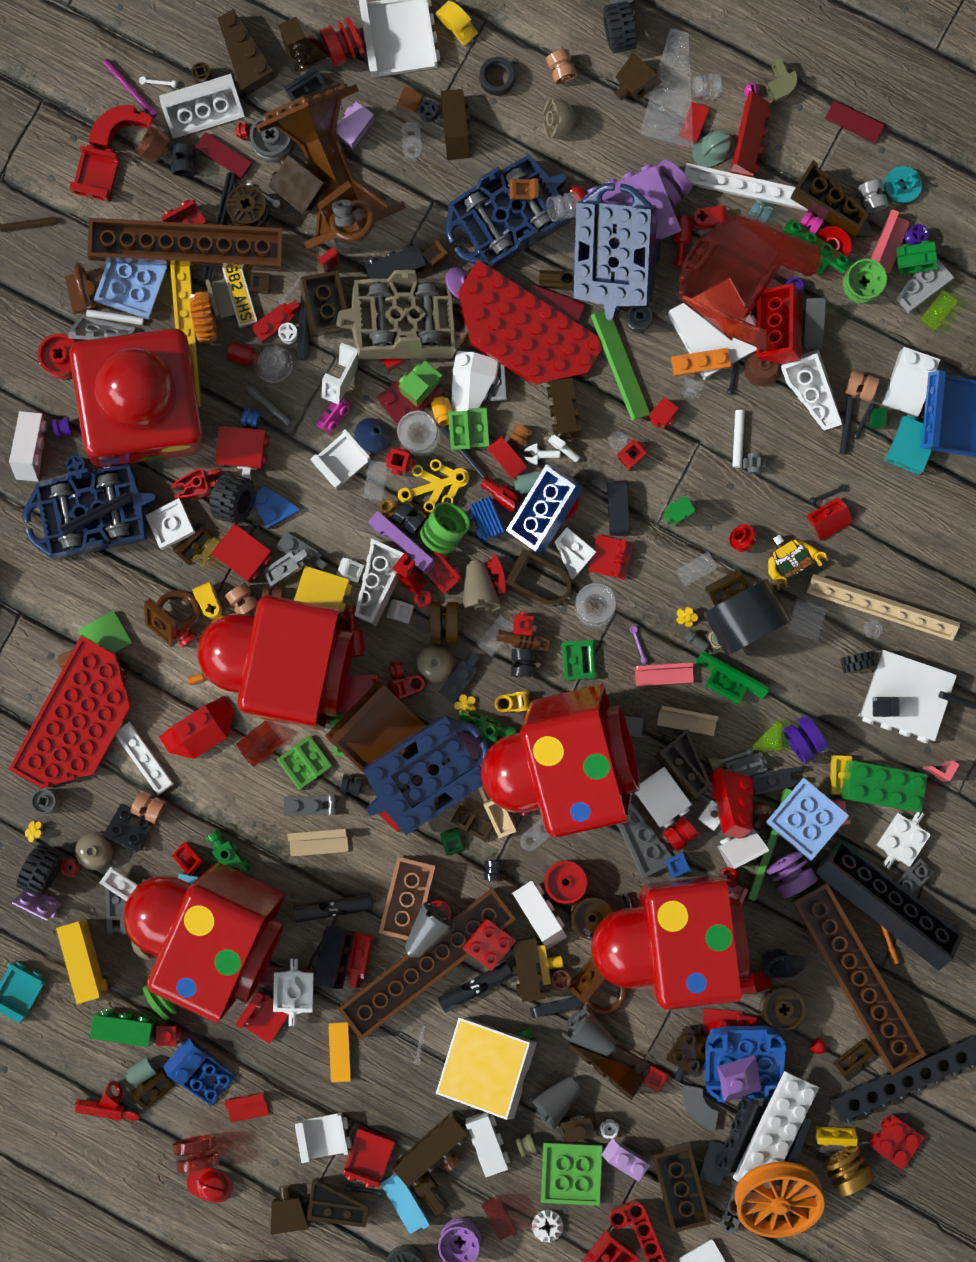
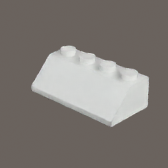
[159,74,245,139]

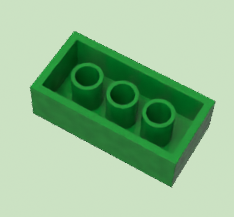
[840,761,928,813]

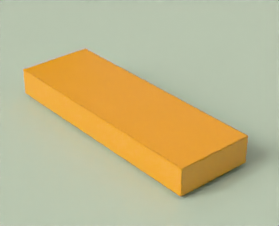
[329,1022,351,1082]

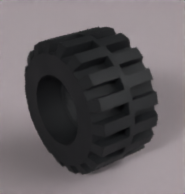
[603,1,637,54]
[210,473,255,525]
[17,843,62,898]

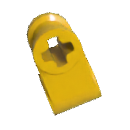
[192,581,223,620]
[495,691,530,713]

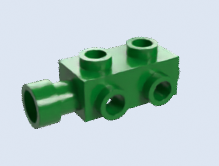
[458,708,516,742]
[205,829,251,875]

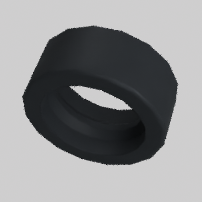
[479,57,515,96]

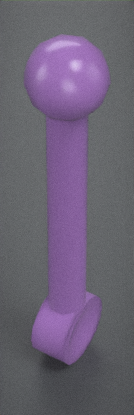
[630,626,648,664]

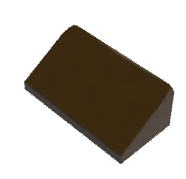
[173,523,215,566]
[705,570,748,607]
[833,1039,877,1081]
[131,1067,175,1111]

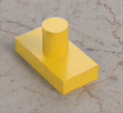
[537,944,563,985]

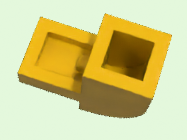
[435,1,478,46]

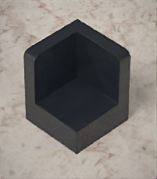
[872,697,899,717]

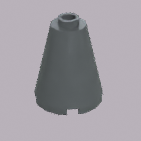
[405,902,456,958]
[562,1005,617,1056]
[528,1077,582,1130]

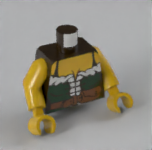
[768,534,828,591]

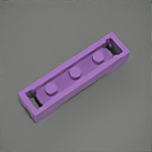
[368,511,436,575]

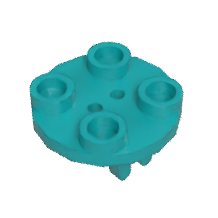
[884,166,922,204]

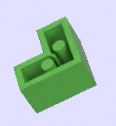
[399,361,443,407]

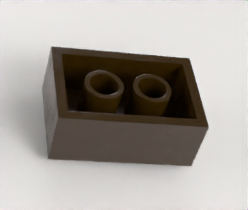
[299,270,349,337]

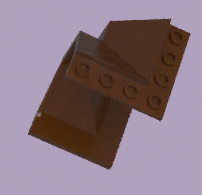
[255,83,406,249]

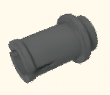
[684,630,709,652]

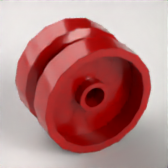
[37,333,76,380]
[544,860,587,904]

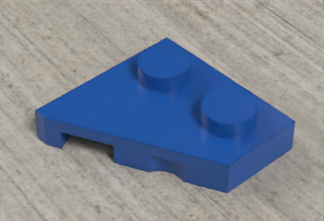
[254,486,300,529]

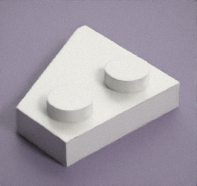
[555,527,597,580]

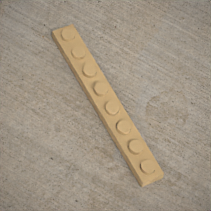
[806,574,960,641]

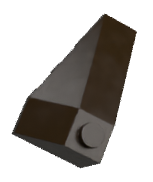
[568,1042,644,1100]

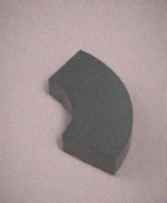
[682,1084,718,1131]

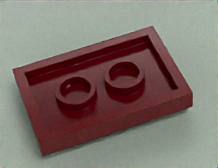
[376,363,444,428]

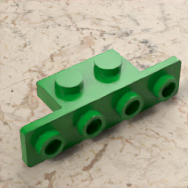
[782,219,852,275]
[696,651,770,705]

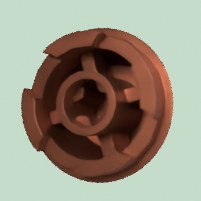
[135,123,170,162]
[743,351,781,386]

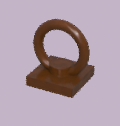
[317,181,375,241]
[65,263,107,314]
[144,590,201,647]
[568,957,627,1016]

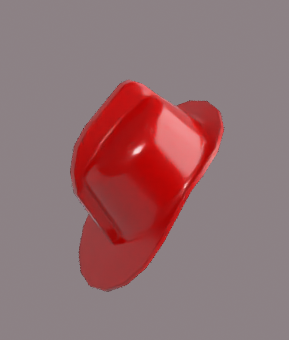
[186,1166,233,1203]

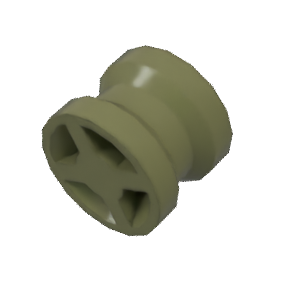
[515,1133,537,1158]

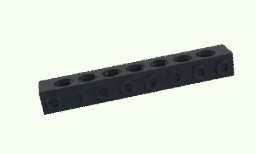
[829,1035,976,1123]

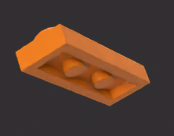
[671,348,731,377]

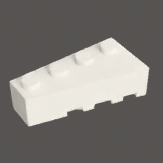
[355,538,404,627]

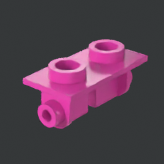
[316,397,352,436]

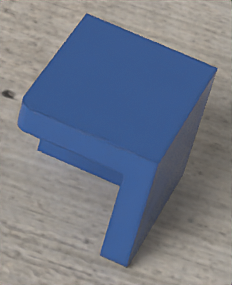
[664,852,690,878]

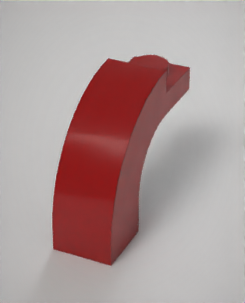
[88,105,155,150]

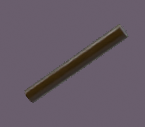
[0,216,57,232]

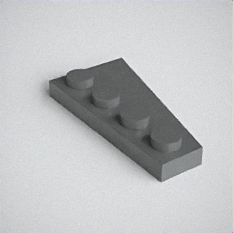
[617,803,672,878]

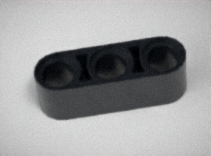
[607,480,629,536]

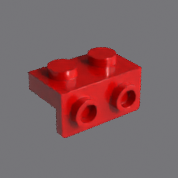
[161,200,207,224]
[427,551,462,595]

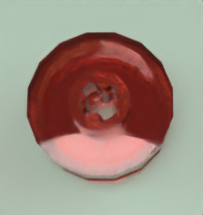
[172,1134,220,1173]

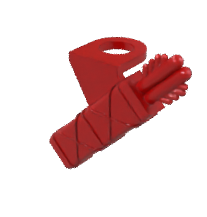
[75,1081,139,1121]

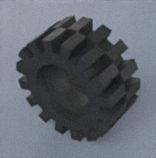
[840,651,878,673]

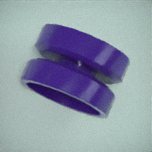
[782,715,829,765]

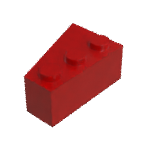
[708,768,754,839]
[581,1230,640,1262]

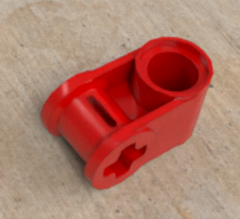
[691,206,729,230]
[387,675,426,700]

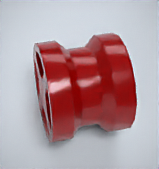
[177,627,197,648]

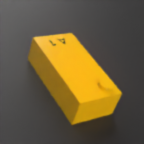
[56,919,108,1004]

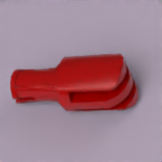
[480,477,523,512]

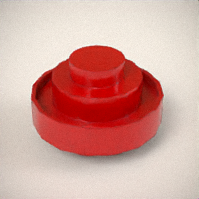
[729,524,757,552]

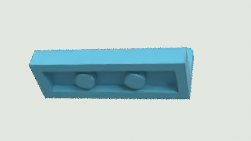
[381,1173,430,1234]

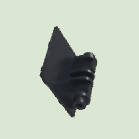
[103,804,154,853]

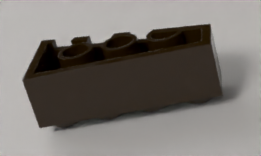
[278,17,329,72]
[790,159,869,238]

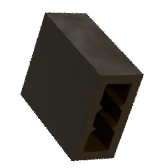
[268,155,330,214]

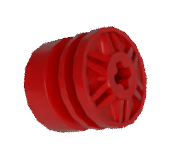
[319,17,365,67]

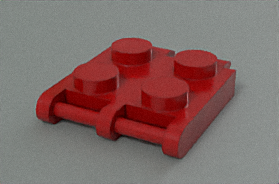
[339,675,380,715]

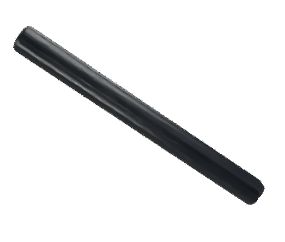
[202,172,237,282]

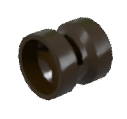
[191,62,213,84]

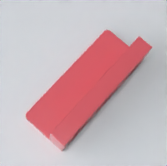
[871,209,910,274]
[635,662,694,687]

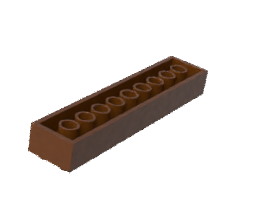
[87,218,282,271]
[790,882,926,1075]
[338,887,516,1040]

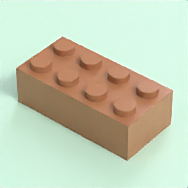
[379,856,436,940]

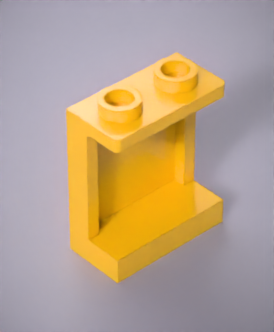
[294,566,352,613]

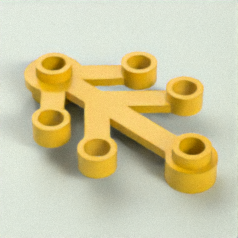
[398,459,469,513]

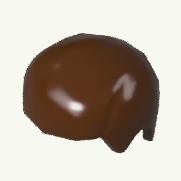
[752,802,774,828]

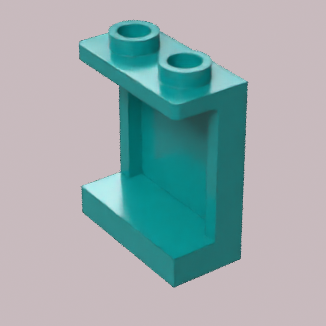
[884,415,932,475]
[0,961,47,1023]

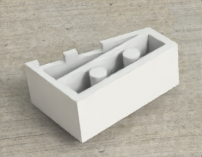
[9,411,47,482]
[512,881,567,949]
[466,1112,510,1177]

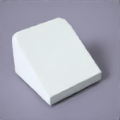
[336,558,364,583]
[387,600,414,624]

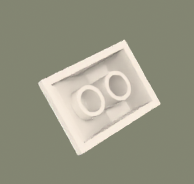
[882,347,940,417]
[717,829,769,869]

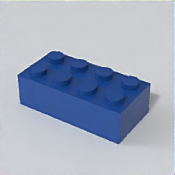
[506,465,584,552]

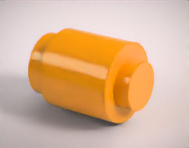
[431,396,452,426]

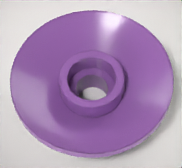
[446,267,469,299]

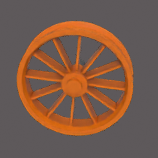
[735,1162,825,1238]

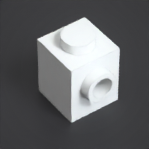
[697,800,720,830]

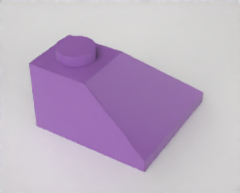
[717,1055,762,1102]

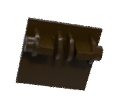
[665,1026,707,1077]

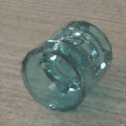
[748,199,773,225]

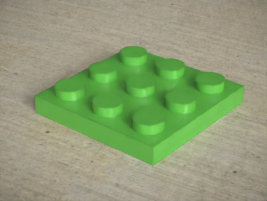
[541,1142,602,1206]

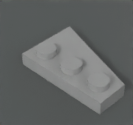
[897,259,954,314]
[68,315,136,340]

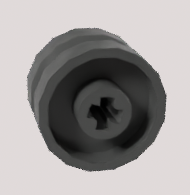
[250,115,294,163]

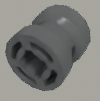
[332,200,354,227]

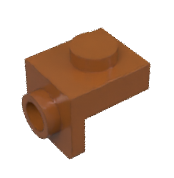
[510,178,540,200]

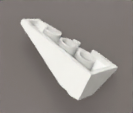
[781,349,842,430]
[451,351,499,411]

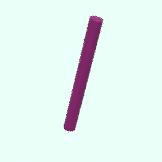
[102,59,158,118]

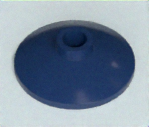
[355,418,392,453]

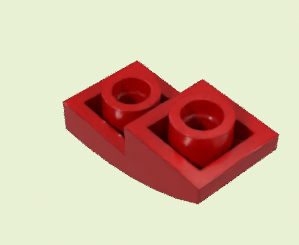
[486,437,527,479]
[488,554,506,595]

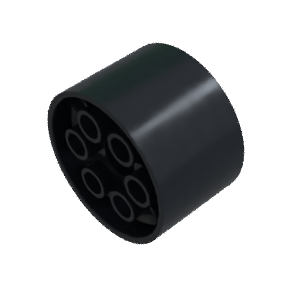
[704,579,792,656]

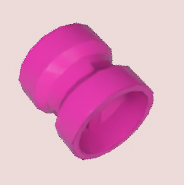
[799,210,824,234]

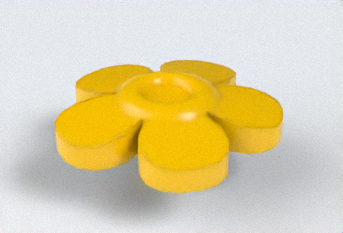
[676,607,698,627]
[454,694,476,714]
[25,821,43,843]

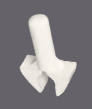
[548,435,580,462]
[524,444,561,465]

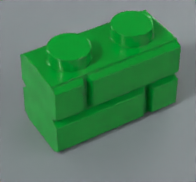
[896,241,938,275]
[663,496,695,527]

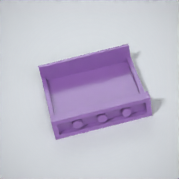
[585,163,682,259]

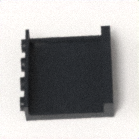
[717,1096,812,1187]

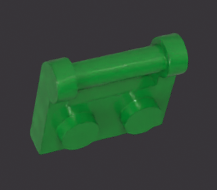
[562,640,599,681]

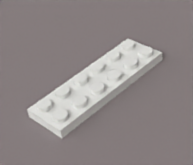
[733,1071,819,1189]

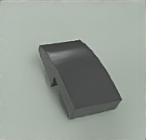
[896,858,934,894]

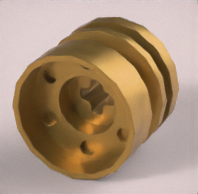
[822,1146,875,1197]

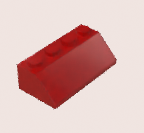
[730,91,771,177]
[756,283,802,364]

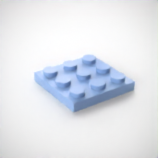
[94,261,167,320]
[765,778,849,861]

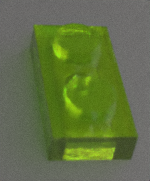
[919,290,958,332]

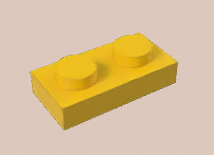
[830,755,852,794]
[815,1126,858,1147]

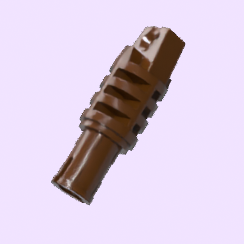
[496,629,550,651]

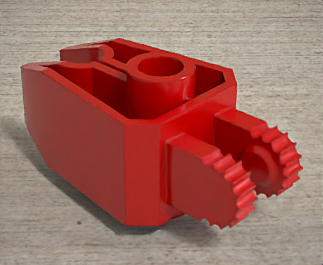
[171,468,222,500]

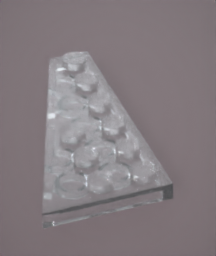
[639,28,694,151]

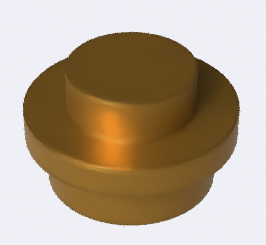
[380,499,399,518]

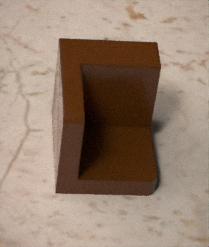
[422,239,448,270]

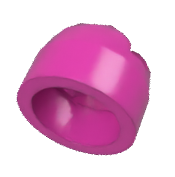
[744,83,760,97]

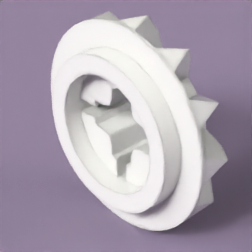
[532,1210,563,1243]

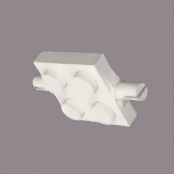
[876,813,931,870]
[273,958,314,1026]

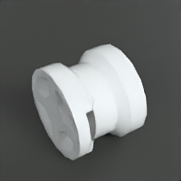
[278,323,298,344]

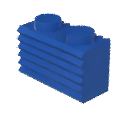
[468,496,505,542]

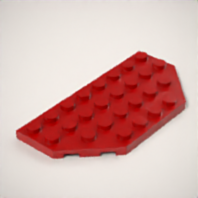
[457,260,603,385]
[9,635,131,788]

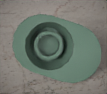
[692,130,735,168]

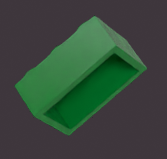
[90,1008,158,1047]

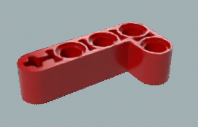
[608,1199,666,1262]

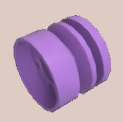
[766,851,818,899]
[438,1217,481,1262]

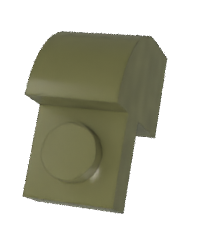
[766,57,797,106]

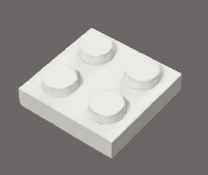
[146,498,196,550]

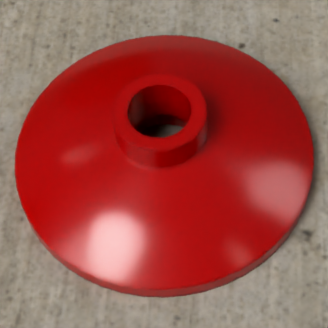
[816,226,852,256]

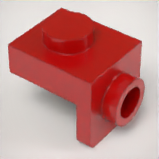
[513,612,534,636]

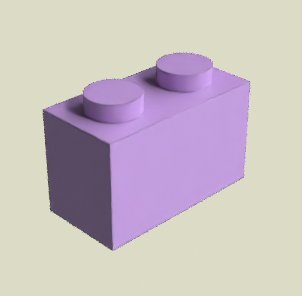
[336,102,375,150]
[601,1138,650,1182]

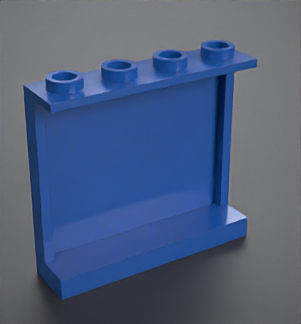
[921,370,976,458]

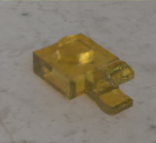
[192,537,221,568]

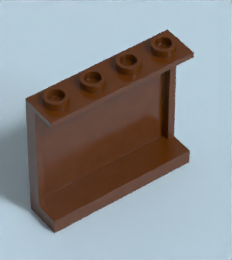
[325,680,426,774]

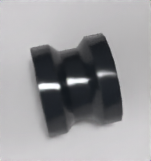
[419,99,438,122]

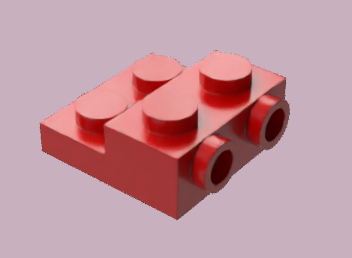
[869,1114,925,1170]

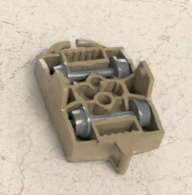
[336,270,469,359]

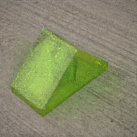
[749,720,782,751]

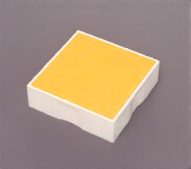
[436,1018,537,1120]

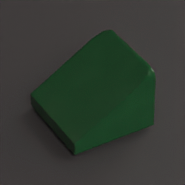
[869,407,888,430]
[440,828,465,855]

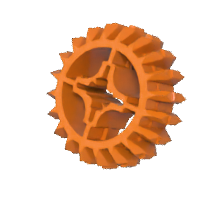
[190,291,217,343]

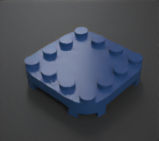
[705,1026,786,1103]

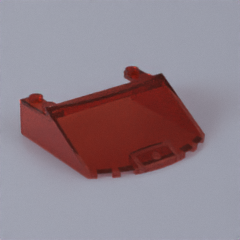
[679,214,821,351]

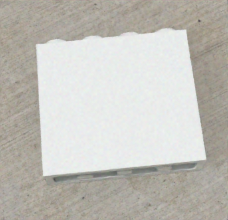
[359,0,440,78]
[668,278,757,380]
[858,650,957,744]

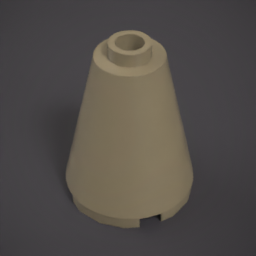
[462,560,500,615]

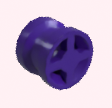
[905,224,928,245]
[52,416,73,438]

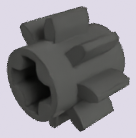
[743,453,767,474]

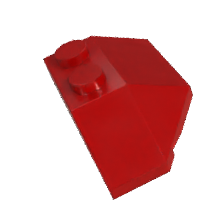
[159,696,234,759]

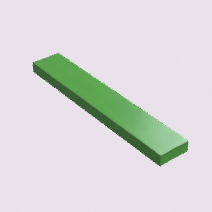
[591,311,650,421]
[746,789,792,901]

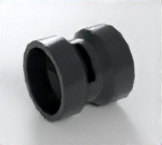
[340,774,363,796]
[483,860,504,881]

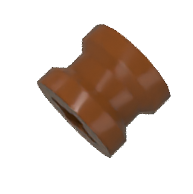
[509,424,533,446]

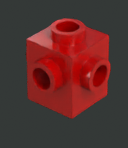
[385,447,414,476]

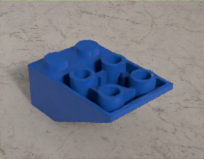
[163,1036,236,1106]

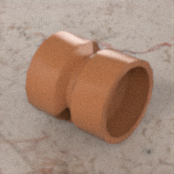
[546,49,578,85]
[845,370,879,402]
[225,583,258,615]
[131,790,166,824]

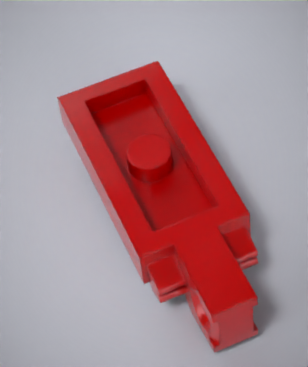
[251,300,300,343]
[347,932,374,988]

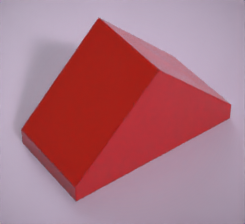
[172,841,207,876]
[740,969,773,994]

